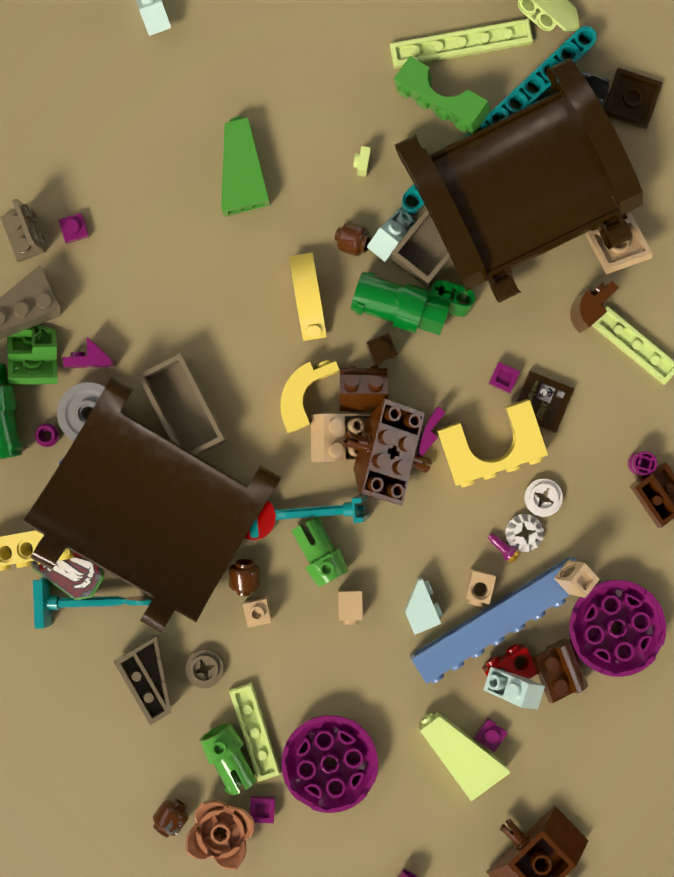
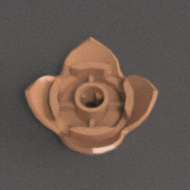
[186,800,254,870]

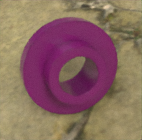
[35,423,60,447]

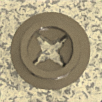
[185,650,224,688]

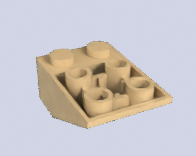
[310,414,371,462]

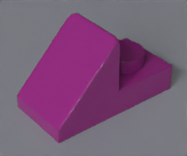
[63,337,116,368]

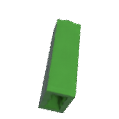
[221,116,270,217]

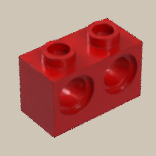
[482,644,537,679]

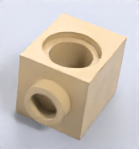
[554,560,600,598]
[464,568,497,607]
[338,589,363,625]
[243,596,273,628]

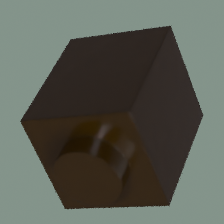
[366,333,398,366]

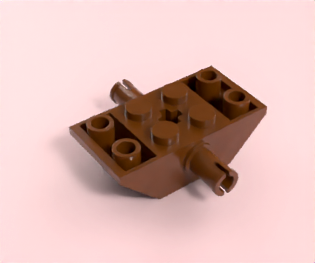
[342,399,432,506]
[486,805,589,877]

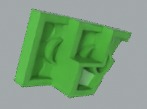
[7,325,58,385]

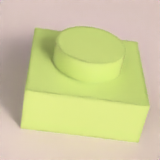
[353,146,371,177]

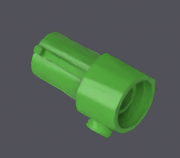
[291,517,349,588]
[200,723,257,795]

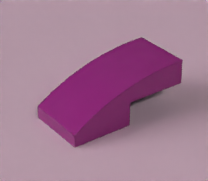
[417,406,446,456]

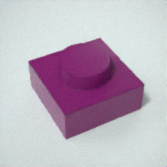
[58,213,90,244]
[488,362,520,394]
[474,717,508,752]
[250,796,275,823]

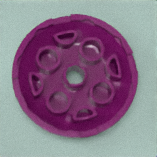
[569,580,666,677]
[282,715,378,813]

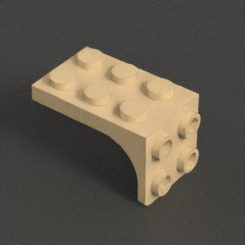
[585,212,653,274]

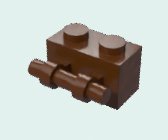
[339,366,388,411]

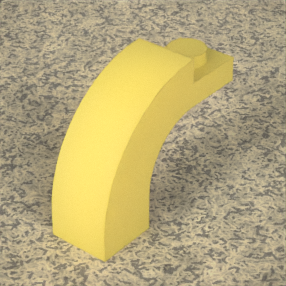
[289,252,327,341]
[281,359,340,434]

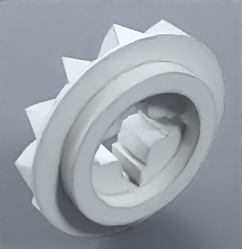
[524,479,563,517]
[505,514,544,552]

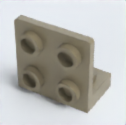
[0,199,46,262]

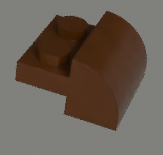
[570,281,619,333]
[630,462,674,528]
[531,638,589,703]

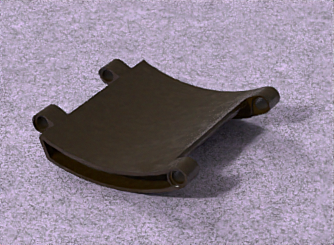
[395,58,643,303]
[22,377,281,633]

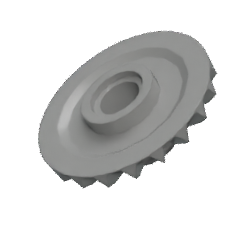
[57,382,105,441]

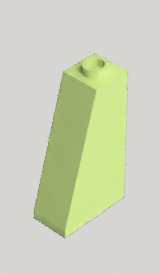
[418,711,510,801]

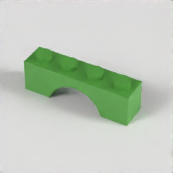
[394,56,491,134]

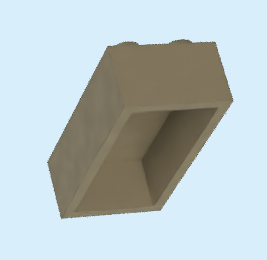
[390,209,450,288]
[137,353,227,456]

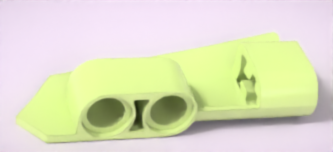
[518,0,579,31]

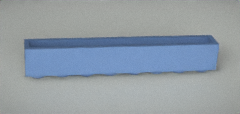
[410,556,578,684]

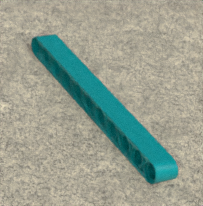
[401,26,597,215]

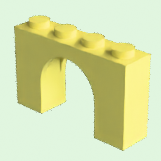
[437,399,548,487]

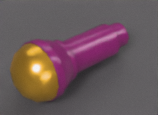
[487,533,519,563]

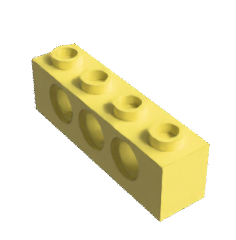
[0,530,74,571]

